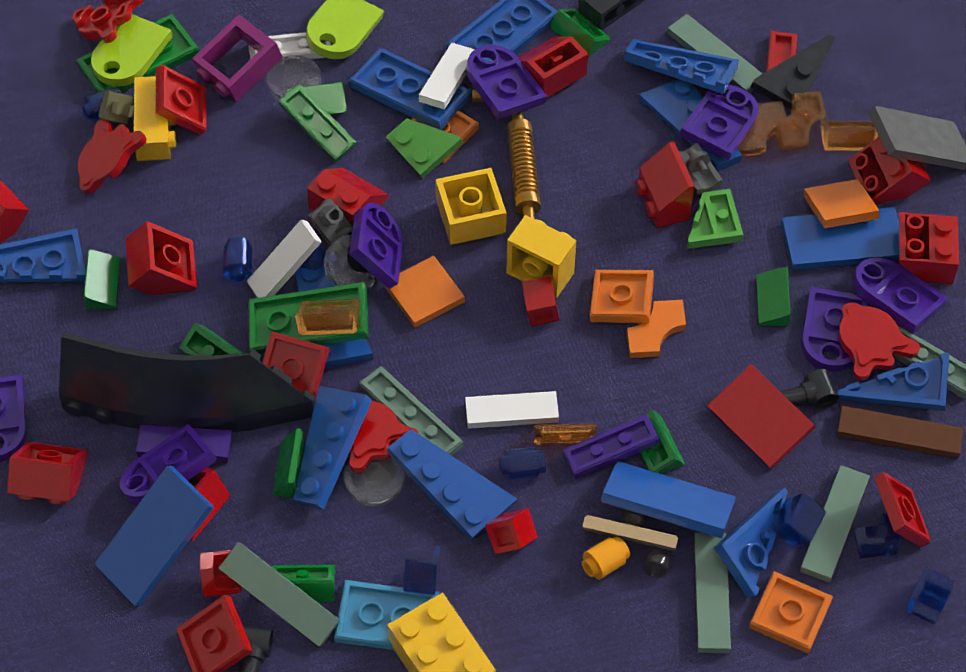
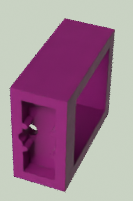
[192,15,283,102]

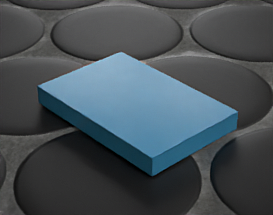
[334,580,440,650]

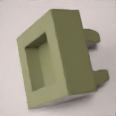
[98,90,134,124]

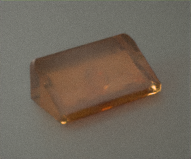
[821,121,879,151]
[296,299,361,335]
[534,423,597,445]

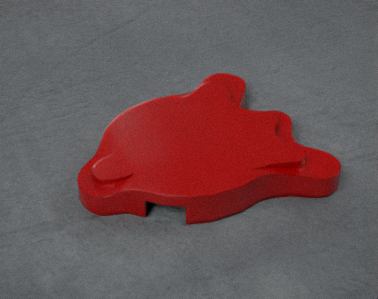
[72,0,144,43]
[77,119,147,194]
[838,303,920,380]
[349,401,419,473]

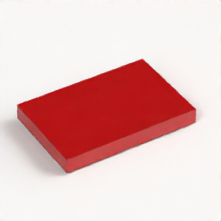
[707,364,816,470]

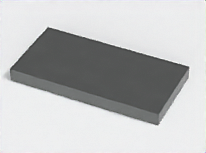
[868,105,966,170]

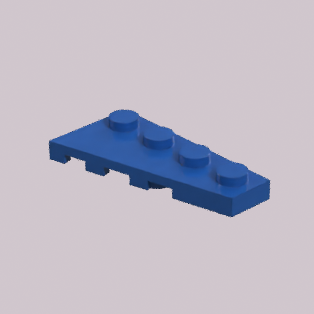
[624,39,739,94]
[639,79,742,171]
[0,228,86,282]
[295,262,373,368]
[293,386,372,510]
[387,429,518,541]

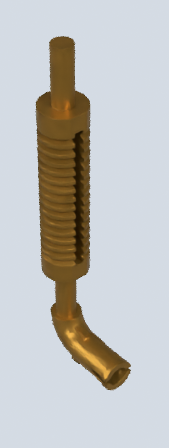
[471,85,541,219]

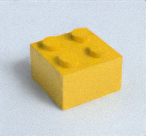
[435,168,507,245]
[506,215,577,298]

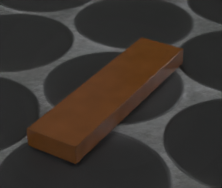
[837,406,963,459]

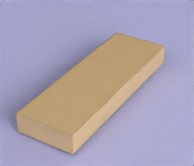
[582,515,678,552]

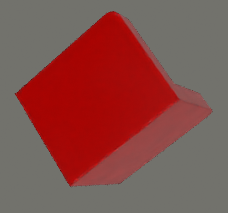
[522,276,560,326]
[485,508,537,554]
[200,550,242,597]

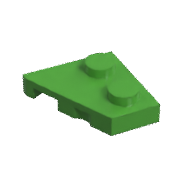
[386,118,464,178]
[687,189,743,249]

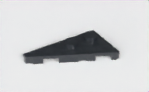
[750,34,836,113]

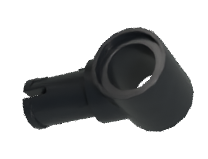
[781,369,839,409]
[240,625,273,672]

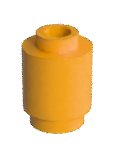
[582,536,630,580]

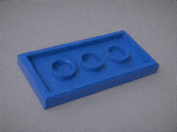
[446,0,557,62]
[349,48,471,130]
[781,207,899,270]
[601,461,736,538]
[95,466,214,606]

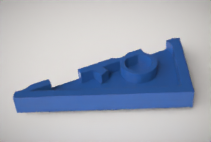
[838,353,950,411]
[714,487,788,598]

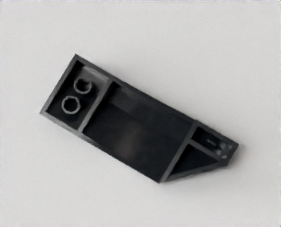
[59,332,315,432]

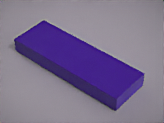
[562,414,660,479]
[136,425,233,462]

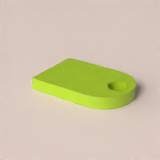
[306,0,384,59]
[91,14,172,86]

